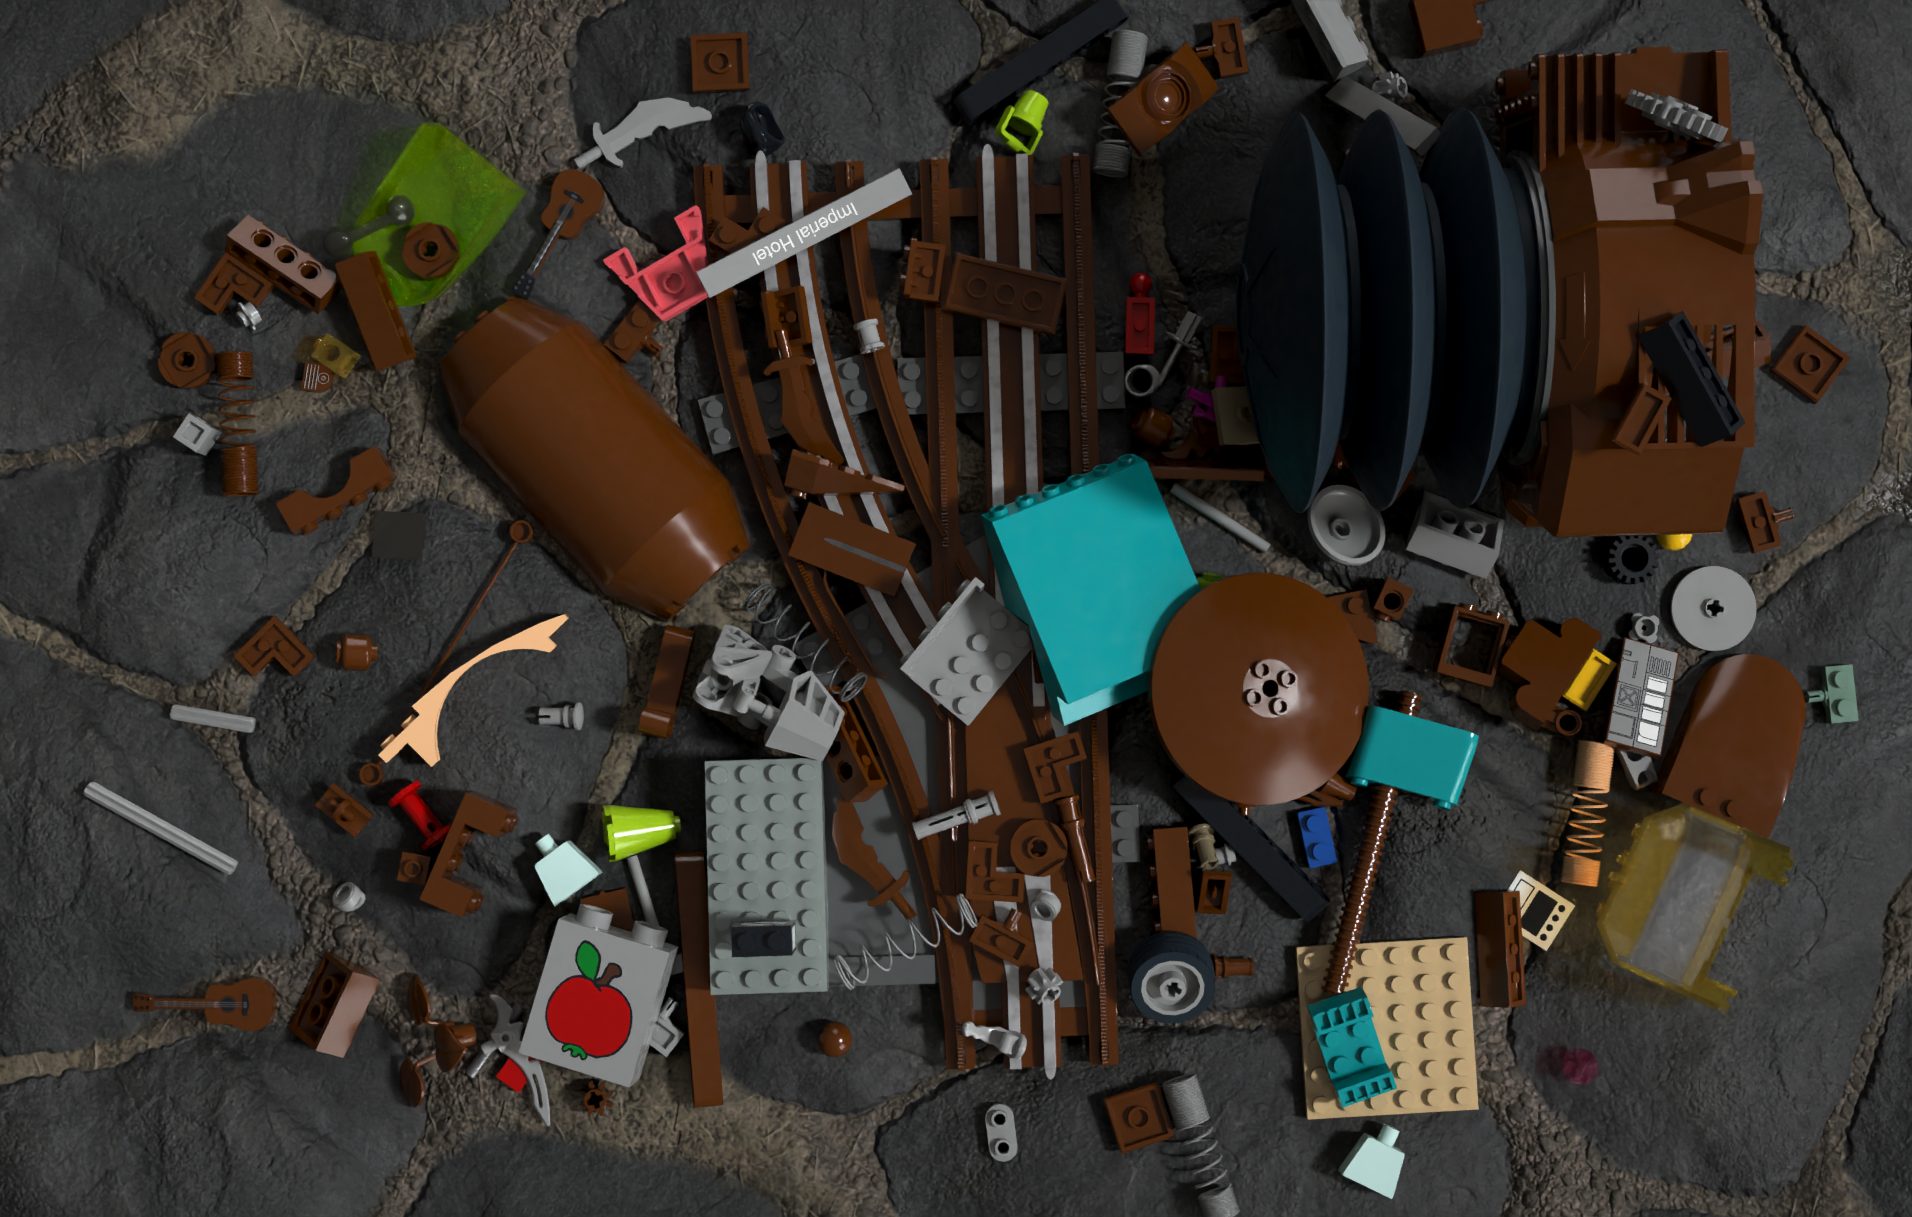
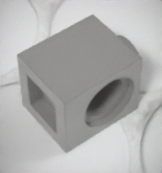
[173,413,222,456]

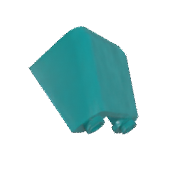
[1344,706,1479,810]

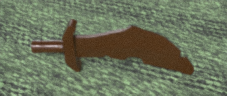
[763,329,844,465]
[832,790,917,921]

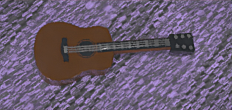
[512,169,605,299]

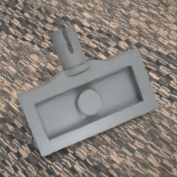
[650,997,685,1057]

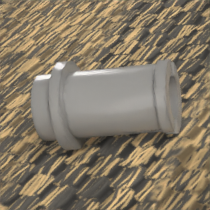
[1214,843,1236,866]

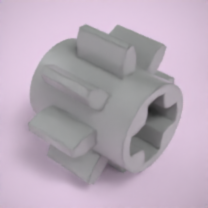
[1372,71,1408,106]
[1025,967,1063,1004]

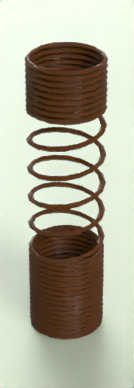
[215,351,259,496]

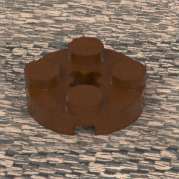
[402,222,461,281]
[158,332,217,390]
[1010,819,1067,877]

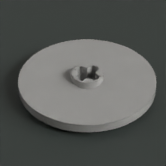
[1670,566,1757,651]

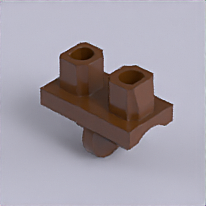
[315,783,374,837]

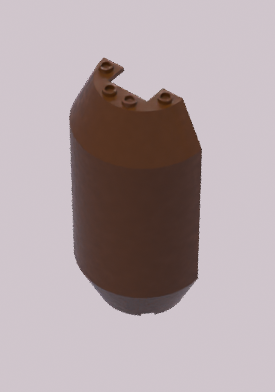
[438,296,751,622]

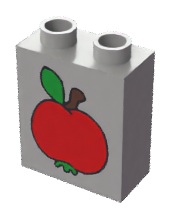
[519,904,679,1088]

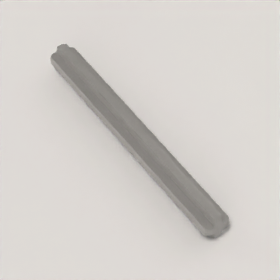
[83,782,238,875]

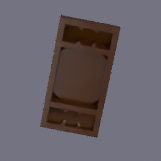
[1106,42,1219,156]

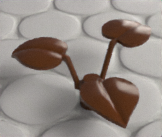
[399,973,477,1108]

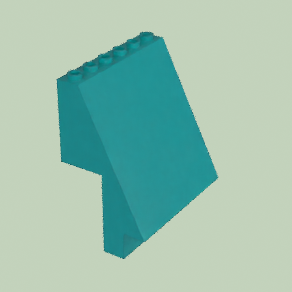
[981,454,1201,726]

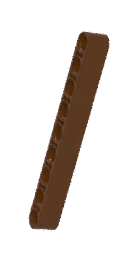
[674,851,723,1108]

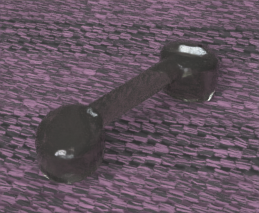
[321,195,415,258]

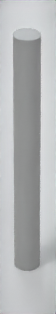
[1170,483,1271,553]

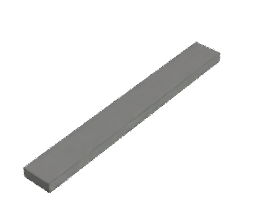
[1325,76,1441,156]

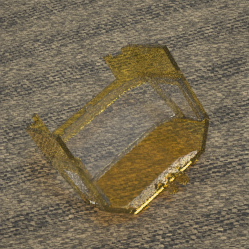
[1595,803,1796,1016]

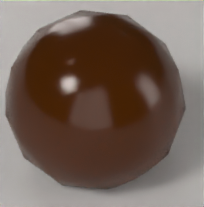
[817,1021,852,1058]

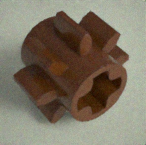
[579,1080,615,1116]

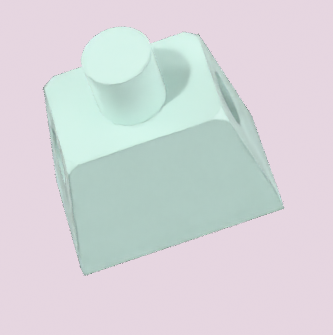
[534,834,603,906]
[1338,1124,1405,1199]

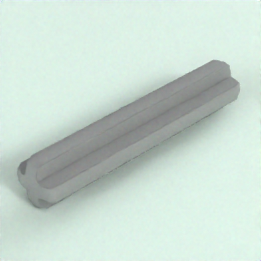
[170,705,256,733]

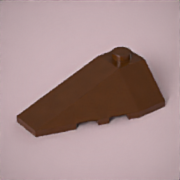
[784,450,905,499]

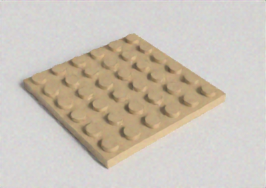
[1295,936,1479,1120]

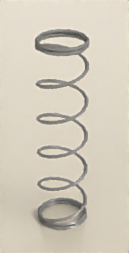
[834,893,978,990]

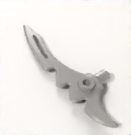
[481,994,551,1126]

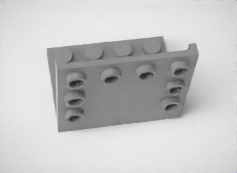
[900,577,1032,726]

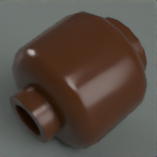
[1131,407,1175,449]
[336,634,378,671]

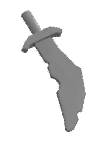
[574,97,712,169]

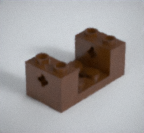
[419,791,518,918]

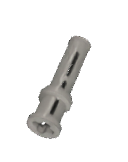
[912,790,1001,840]

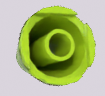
[602,805,681,862]

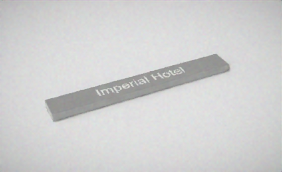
[696,168,912,298]

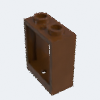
[1432,603,1510,688]

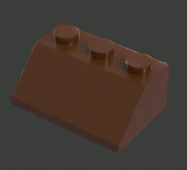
[289,951,380,1058]

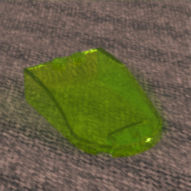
[351,122,527,306]

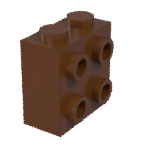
[1408,0,1483,58]

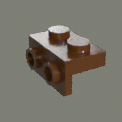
[899,238,946,303]
[760,286,813,349]

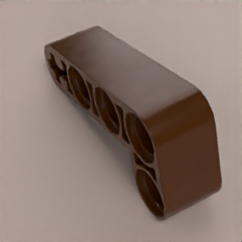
[638,625,696,739]

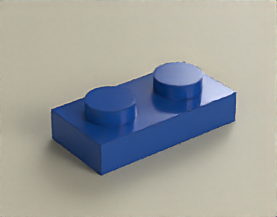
[1296,806,1338,868]

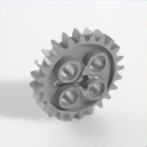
[1625,89,1728,143]

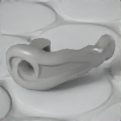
[961,1021,1027,1059]

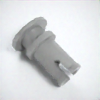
[539,702,584,731]

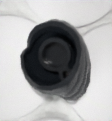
[740,101,785,157]

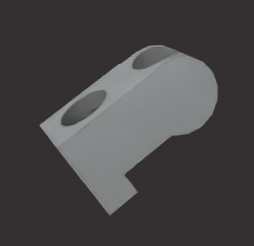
[1613,747,1657,790]

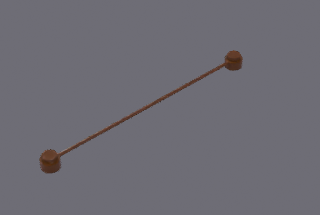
[359,520,534,786]

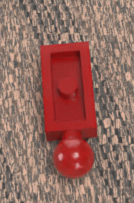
[1125,273,1155,356]

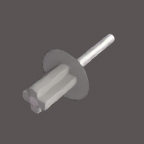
[1159,311,1203,386]

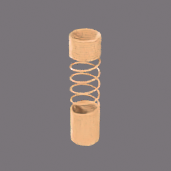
[1561,740,1615,887]

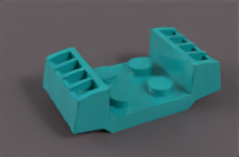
[1306,986,1397,1108]

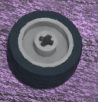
[1128,931,1215,1024]

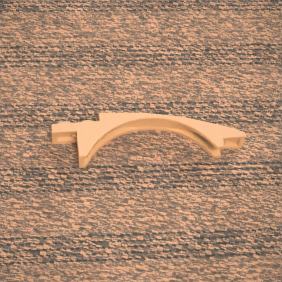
[379,614,569,767]

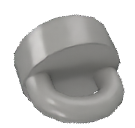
[333,882,366,912]
[1030,889,1061,921]

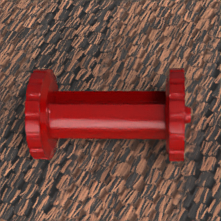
[388,780,452,851]

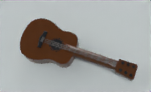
[133,977,277,1031]

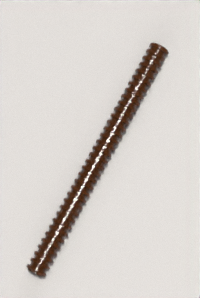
[1321,690,1423,995]

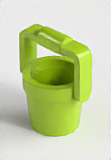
[995,90,1049,155]

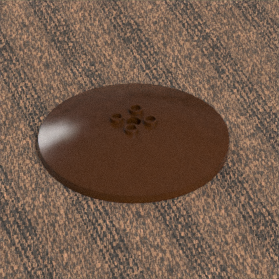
[1148,573,1369,805]

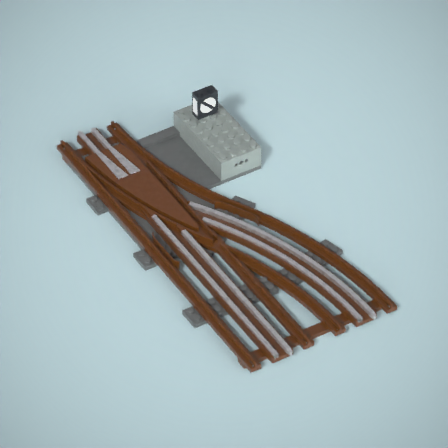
[694,144,1140,1080]

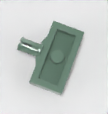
[1804,664,1859,724]

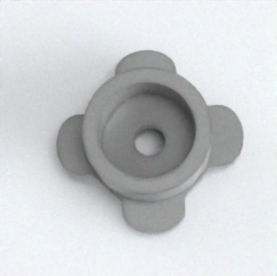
[236,302,262,331]
[1628,613,1659,643]

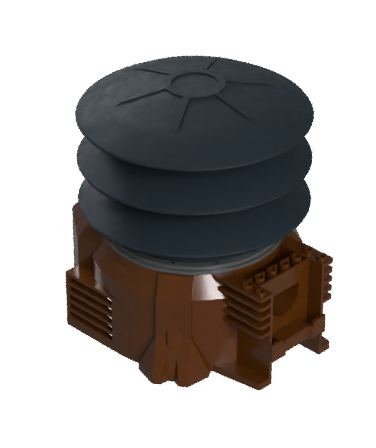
[1236,46,1763,538]

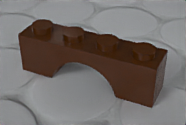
[276,446,397,536]

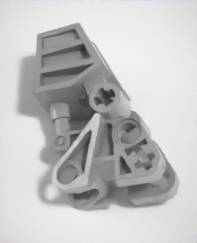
[692,625,845,761]

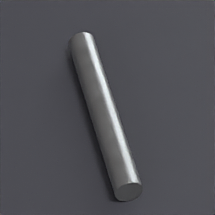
[465,1002,526,1078]

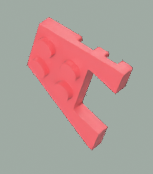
[603,205,709,322]

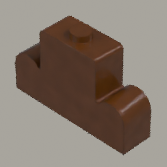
[1496,618,1603,731]

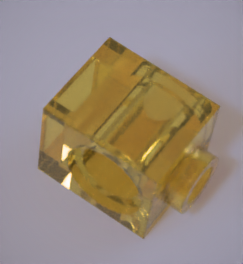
[311,333,361,379]

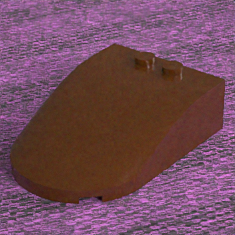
[1650,654,1806,839]

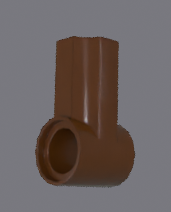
[1541,706,1582,736]

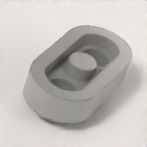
[985,1103,1018,1162]

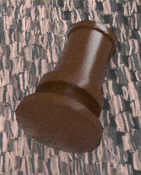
[1210,953,1254,982]

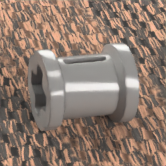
[853,319,885,354]

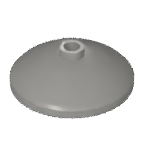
[1308,485,1385,566]

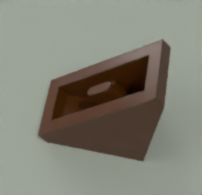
[1197,868,1232,915]

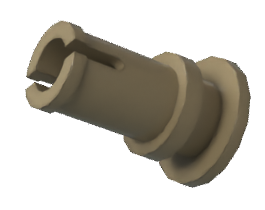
[1188,823,1219,870]

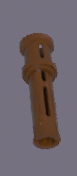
[1053,794,1096,884]

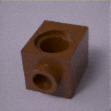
[1370,577,1414,623]
[397,850,437,886]

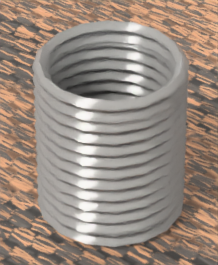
[1125,364,1160,396]

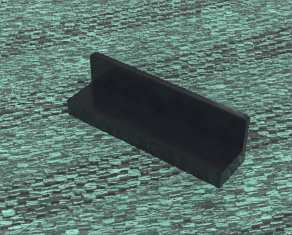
[1638,311,1745,447]

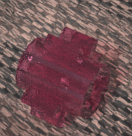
[1562,1049,1599,1085]

